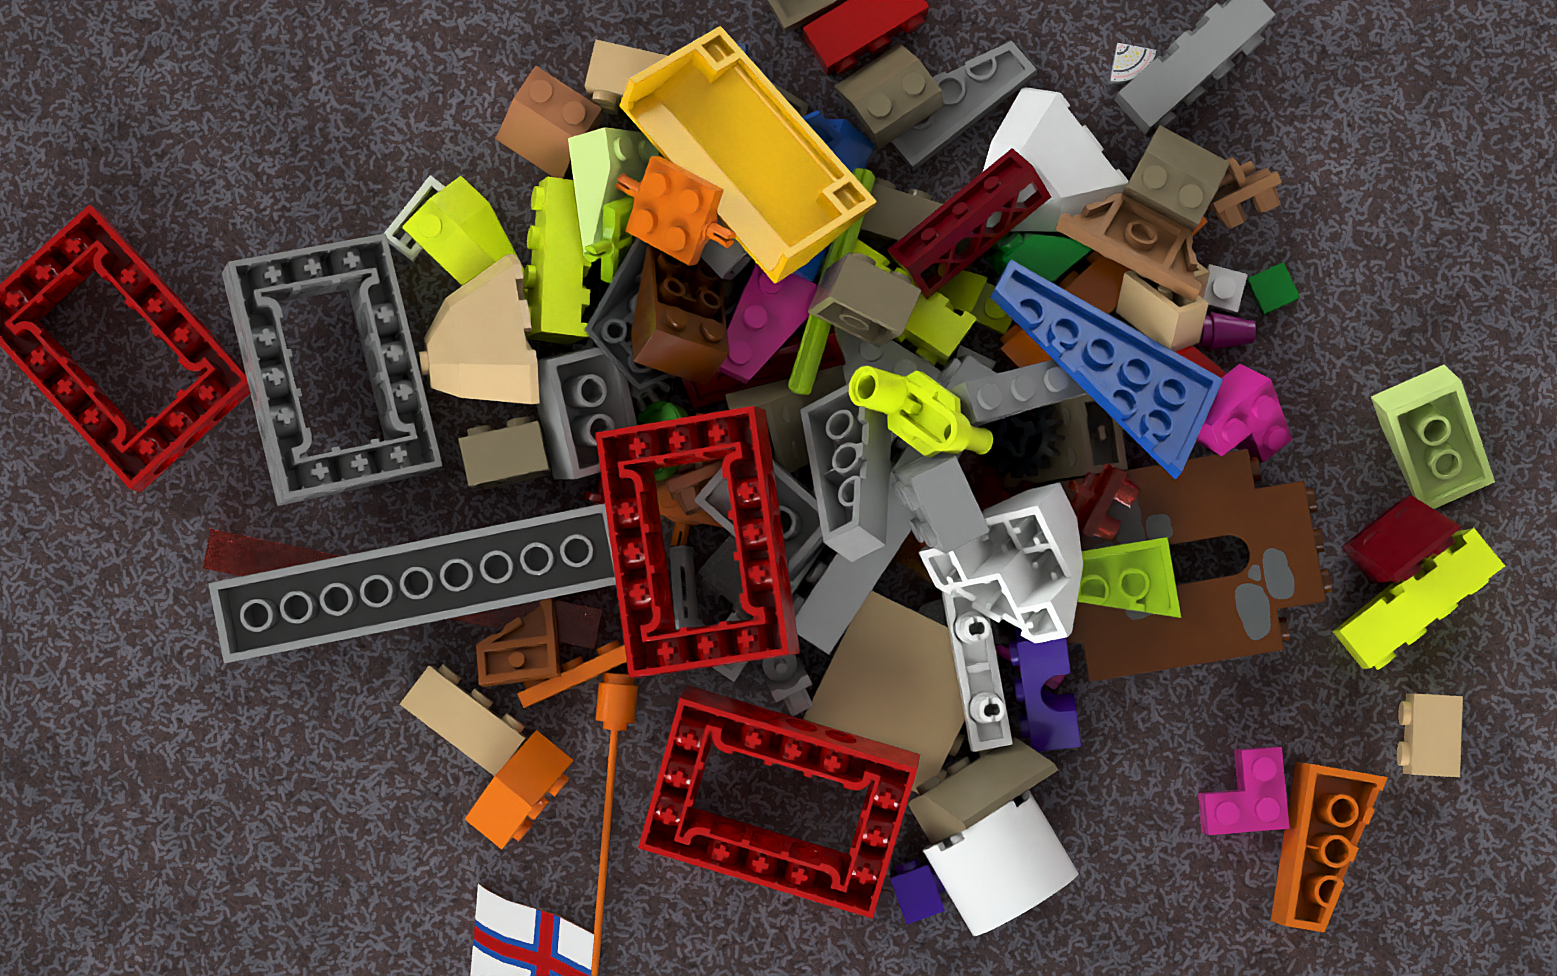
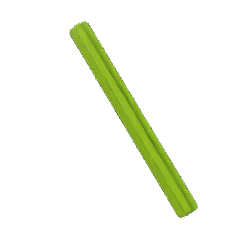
[788,168,875,395]

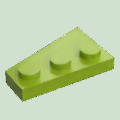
[1077,537,1182,618]

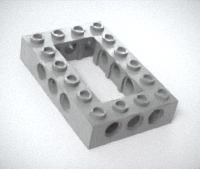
[222,233,443,506]

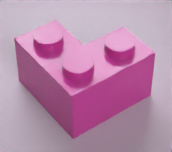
[1196,364,1293,463]
[1198,746,1290,835]

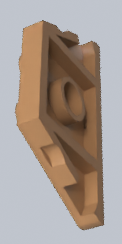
[1055,192,1202,302]

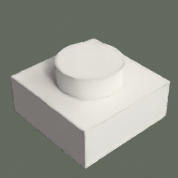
[1204,264,1248,314]

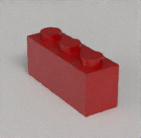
[803,0,929,76]

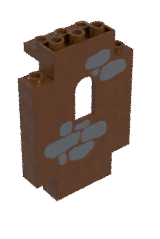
[1057,449,1332,682]

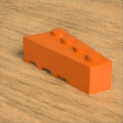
[1271,762,1388,932]

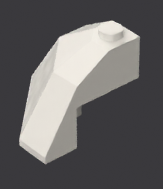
[983,87,1129,232]
[918,482,1083,643]

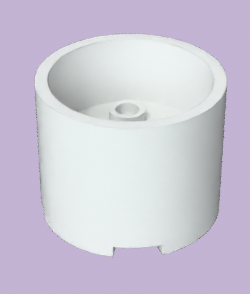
[923,789,1079,936]

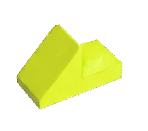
[938,271,1012,335]

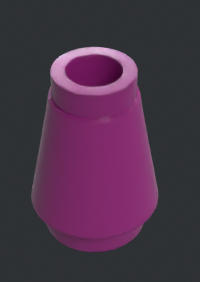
[1196,311,1256,351]

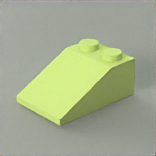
[568,127,659,257]
[1371,365,1495,509]

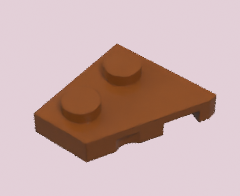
[476,598,561,687]

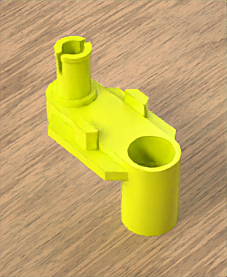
[849,366,993,458]

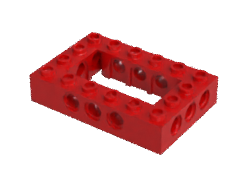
[0,204,251,492]
[595,406,800,678]
[638,685,921,919]

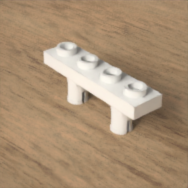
[942,591,1013,752]

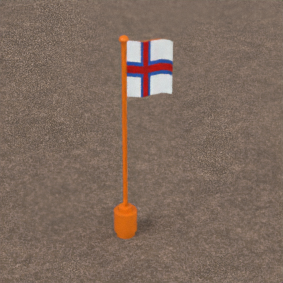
[470,672,639,976]

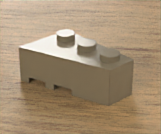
[858,178,976,272]

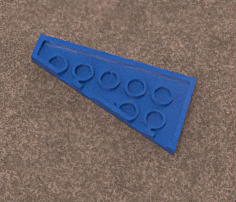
[990,260,1223,479]

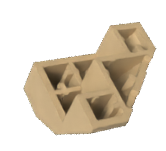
[418,254,539,404]

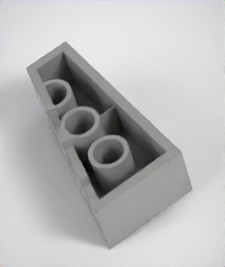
[1114,0,1276,135]
[800,384,892,562]

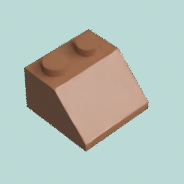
[496,65,605,179]

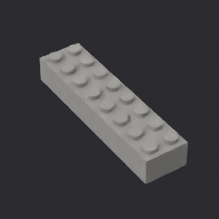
[792,355,997,654]

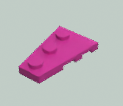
[717,262,818,384]

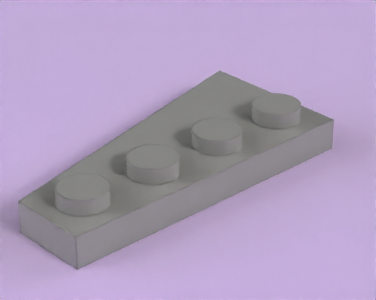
[890,41,1037,171]

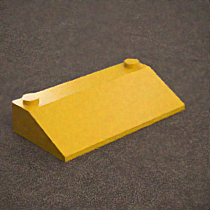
[619,26,877,284]

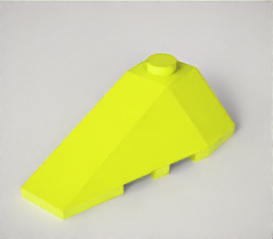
[402,176,528,300]

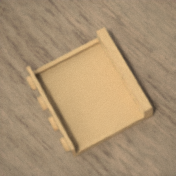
[803,590,1000,793]

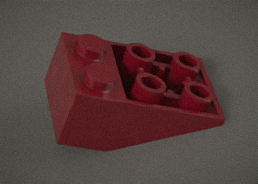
[1341,495,1461,585]

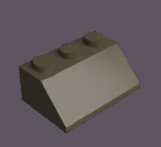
[907,737,1058,844]

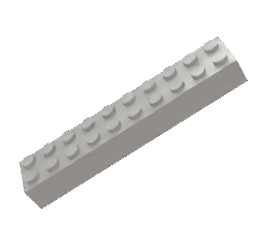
[208,503,616,663]

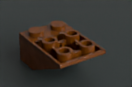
[631,244,729,385]

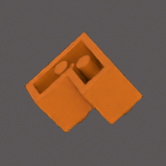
[465,730,574,849]

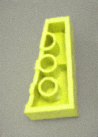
[523,177,591,344]
[816,239,977,366]
[1332,528,1505,670]

